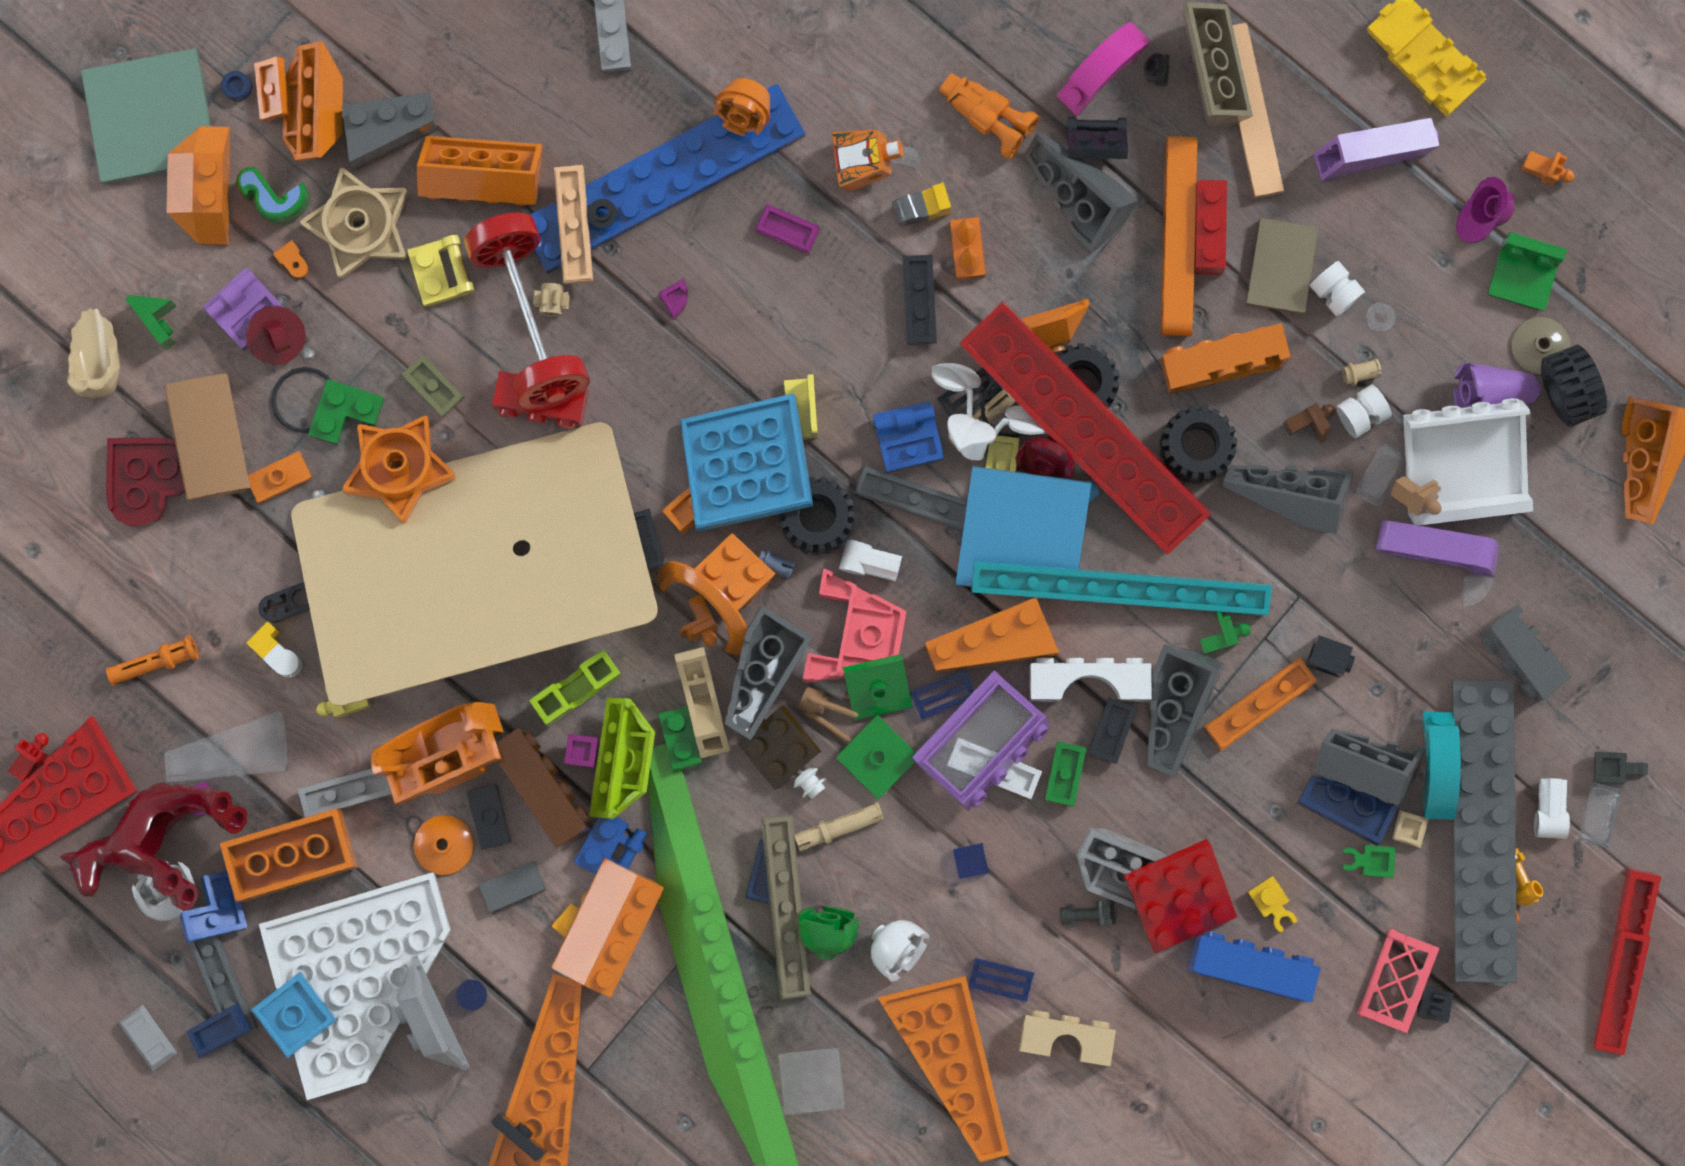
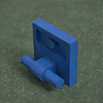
[873,401,944,473]

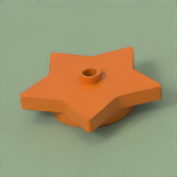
[342,415,456,524]

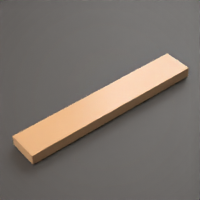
[1232,23,1284,199]

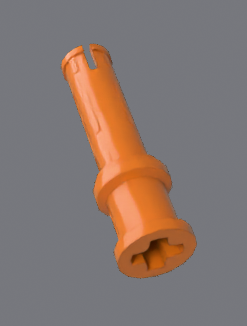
[106,634,199,686]

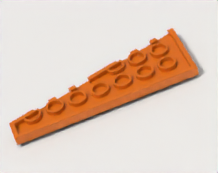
[488,973,583,1166]

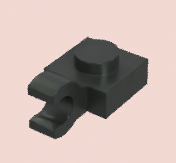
[1593,751,1648,784]

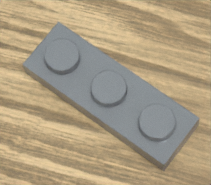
[594,0,632,73]
[298,768,392,818]

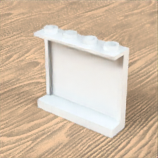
[1403,398,1533,526]

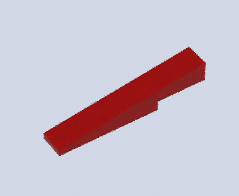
[1593,867,1662,1055]

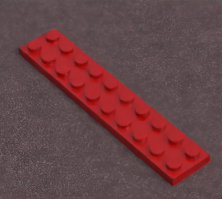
[959,300,1211,555]

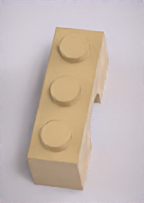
[1019,1010,1116,1066]

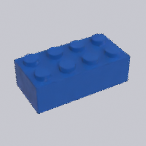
[1187,931,1321,1003]

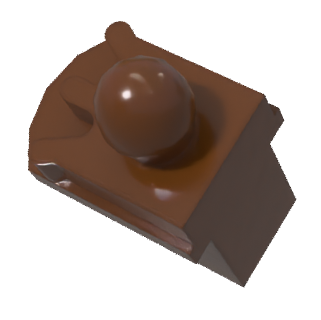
[1283,403,1336,442]

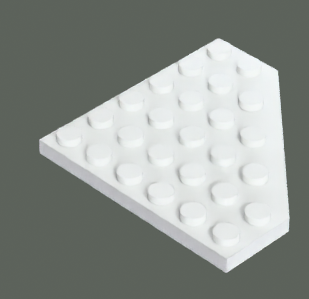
[259,872,451,1100]

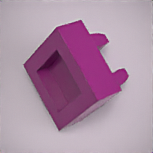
[564,734,599,768]

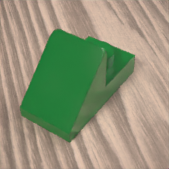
[125,295,176,350]

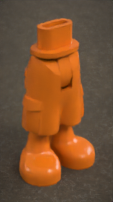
[939,73,1040,160]

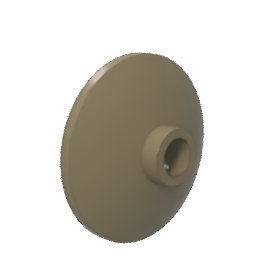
[1511,317,1571,376]

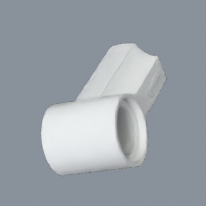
[839,540,902,582]
[1534,778,1570,839]

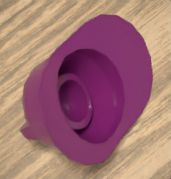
[1456,177,1514,243]

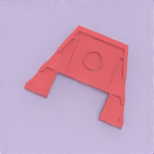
[802,569,907,683]

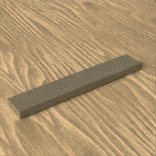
[761,815,811,999]

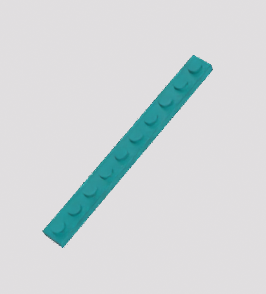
[971,561,1272,615]

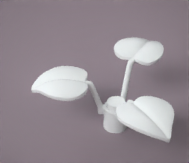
[932,363,1047,460]

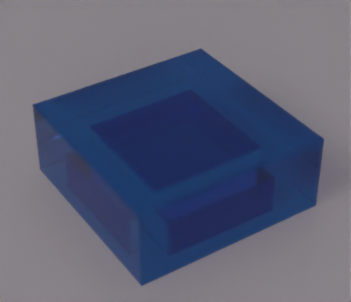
[953,843,989,879]

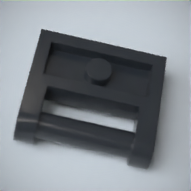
[1067,116,1128,159]

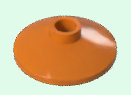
[414,815,474,875]

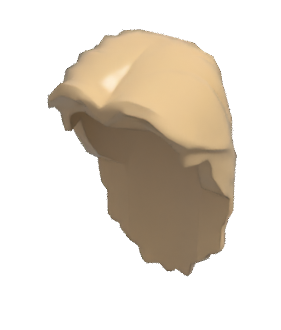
[67,308,120,399]

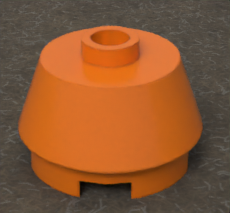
[713,78,770,136]

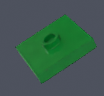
[843,654,912,720]
[835,715,916,800]

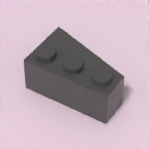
[1479,604,1571,702]
[1313,729,1425,806]

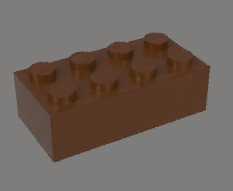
[496,728,592,851]

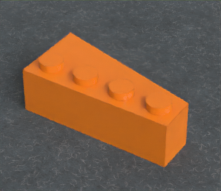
[1160,323,1291,394]
[924,597,1059,674]

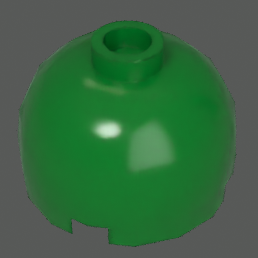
[798,906,859,960]

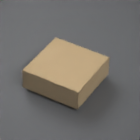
[1390,810,1429,848]

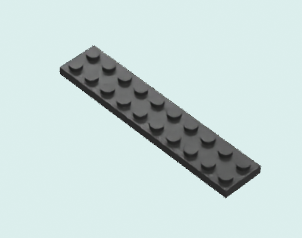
[1452,680,1517,983]

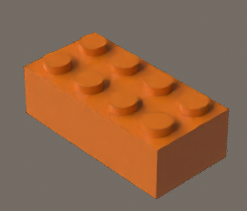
[220,808,358,903]

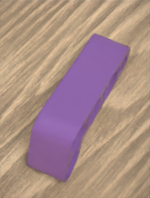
[1376,520,1500,577]

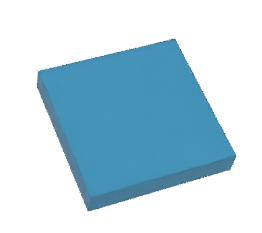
[251,972,337,1058]

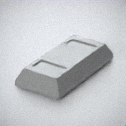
[118,1004,177,1071]

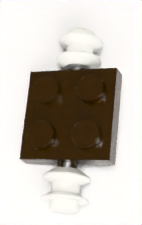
[738,705,826,799]

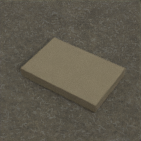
[1246,218,1319,315]

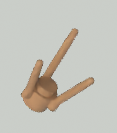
[799,686,858,743]

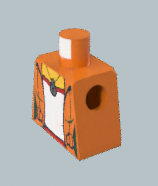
[832,130,904,192]

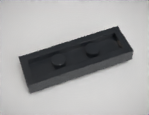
[903,254,937,345]

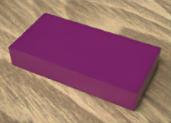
[755,204,820,255]

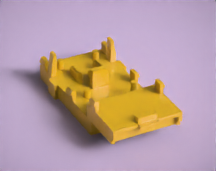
[1367,0,1486,117]

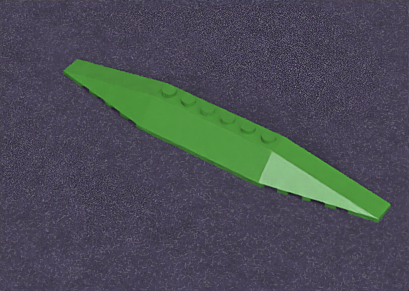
[648,743,799,1166]

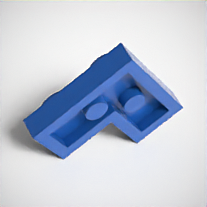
[180,871,247,943]

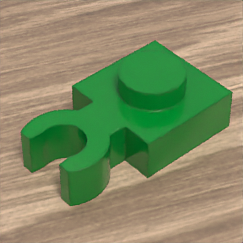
[1341,845,1395,878]

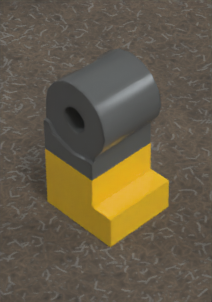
[892,182,951,226]

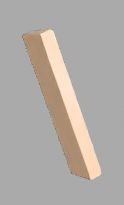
[554,165,594,285]

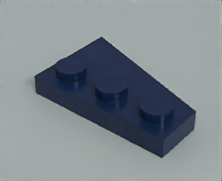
[1297,776,1399,846]

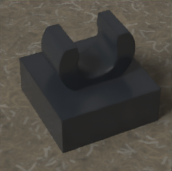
[1417,987,1454,1023]

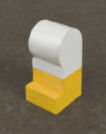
[246,621,303,678]

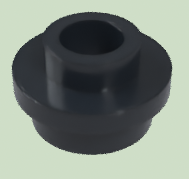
[588,199,617,229]

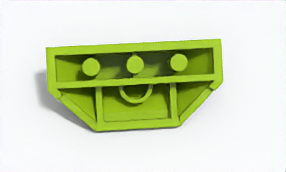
[589,697,655,819]

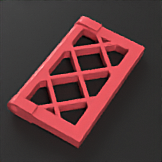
[1357,929,1440,1033]

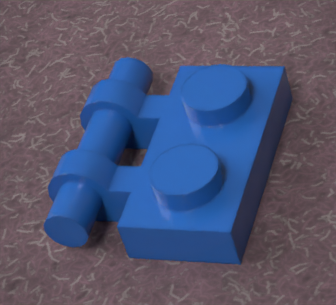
[574,817,647,874]

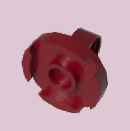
[245,305,306,365]
[1015,435,1075,479]

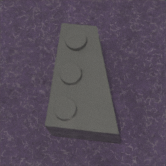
[342,92,438,171]

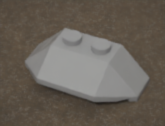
[1076,828,1168,910]
[394,955,470,1070]

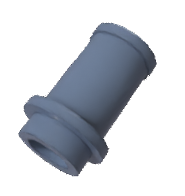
[759,549,795,580]

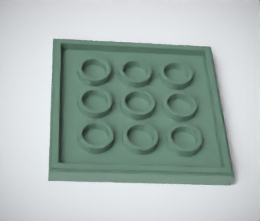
[81,48,212,185]

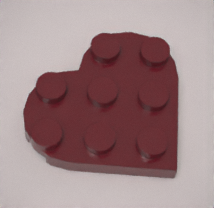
[106,438,185,528]

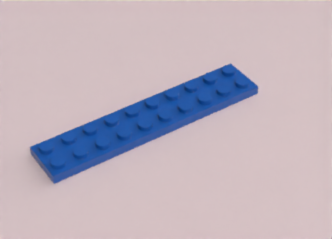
[530,83,805,273]

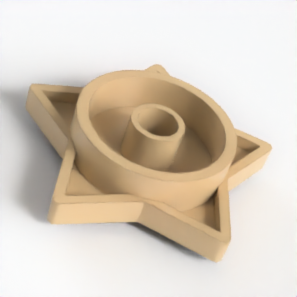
[300,168,408,279]

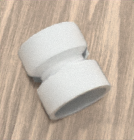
[1309,261,1366,317]
[1335,384,1392,439]

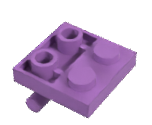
[202,267,283,351]

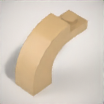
[674,647,730,758]

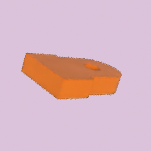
[273,240,309,279]

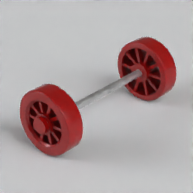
[464,212,590,410]

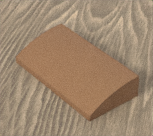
[164,373,250,501]

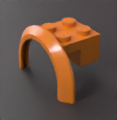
[657,533,775,655]

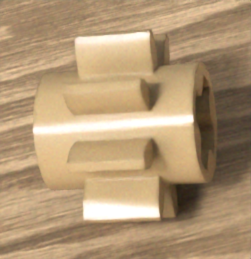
[533,283,570,317]

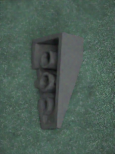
[1222,465,1353,534]
[724,606,813,740]
[1147,644,1225,778]

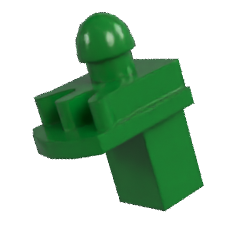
[1200,611,1251,655]

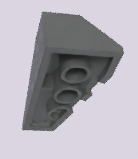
[1024,132,1138,252]

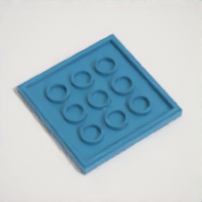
[680,393,813,532]
[956,466,1091,601]

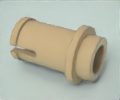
[1342,358,1382,386]

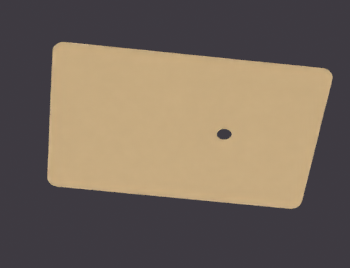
[291,422,658,706]

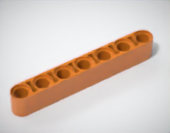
[1161,136,1197,336]

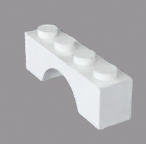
[1029,658,1152,702]

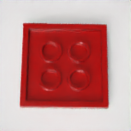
[1124,839,1237,953]

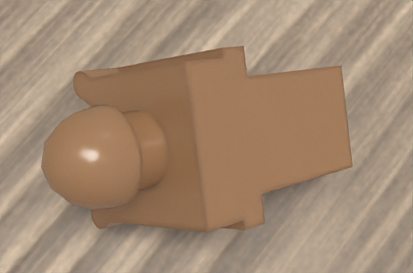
[1391,476,1442,516]

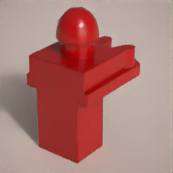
[7,733,49,782]

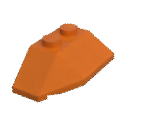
[282,41,343,162]
[167,126,230,245]
[1022,299,1090,354]

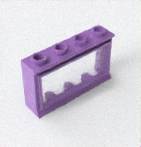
[912,670,1050,811]

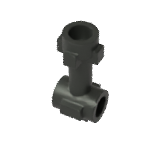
[1060,900,1118,927]

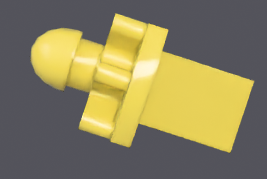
[316,689,371,719]

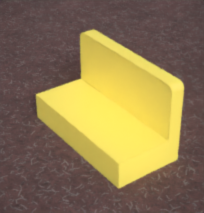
[784,374,818,439]

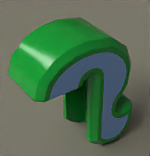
[236,167,310,224]

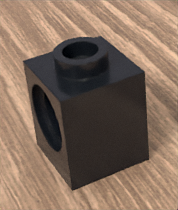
[1306,635,1355,678]

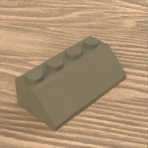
[1183,2,1253,128]

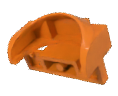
[371,702,504,805]

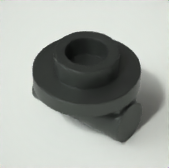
[1144,53,1169,86]

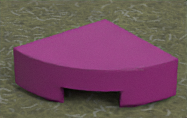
[658,278,688,320]

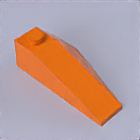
[1622,396,1685,524]

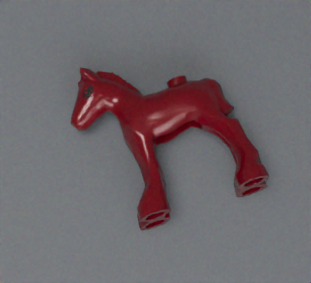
[60,782,247,911]

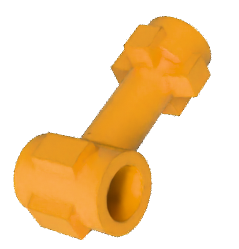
[1516,848,1544,906]

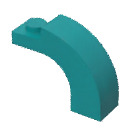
[1421,711,1461,819]

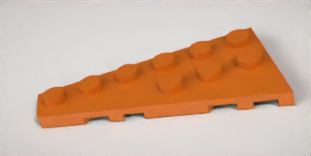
[877,976,1010,1162]

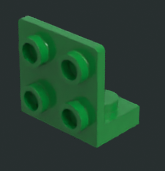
[1488,232,1567,311]

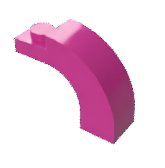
[1056,22,1152,116]

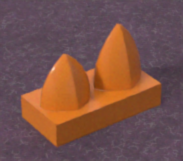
[950,217,986,280]

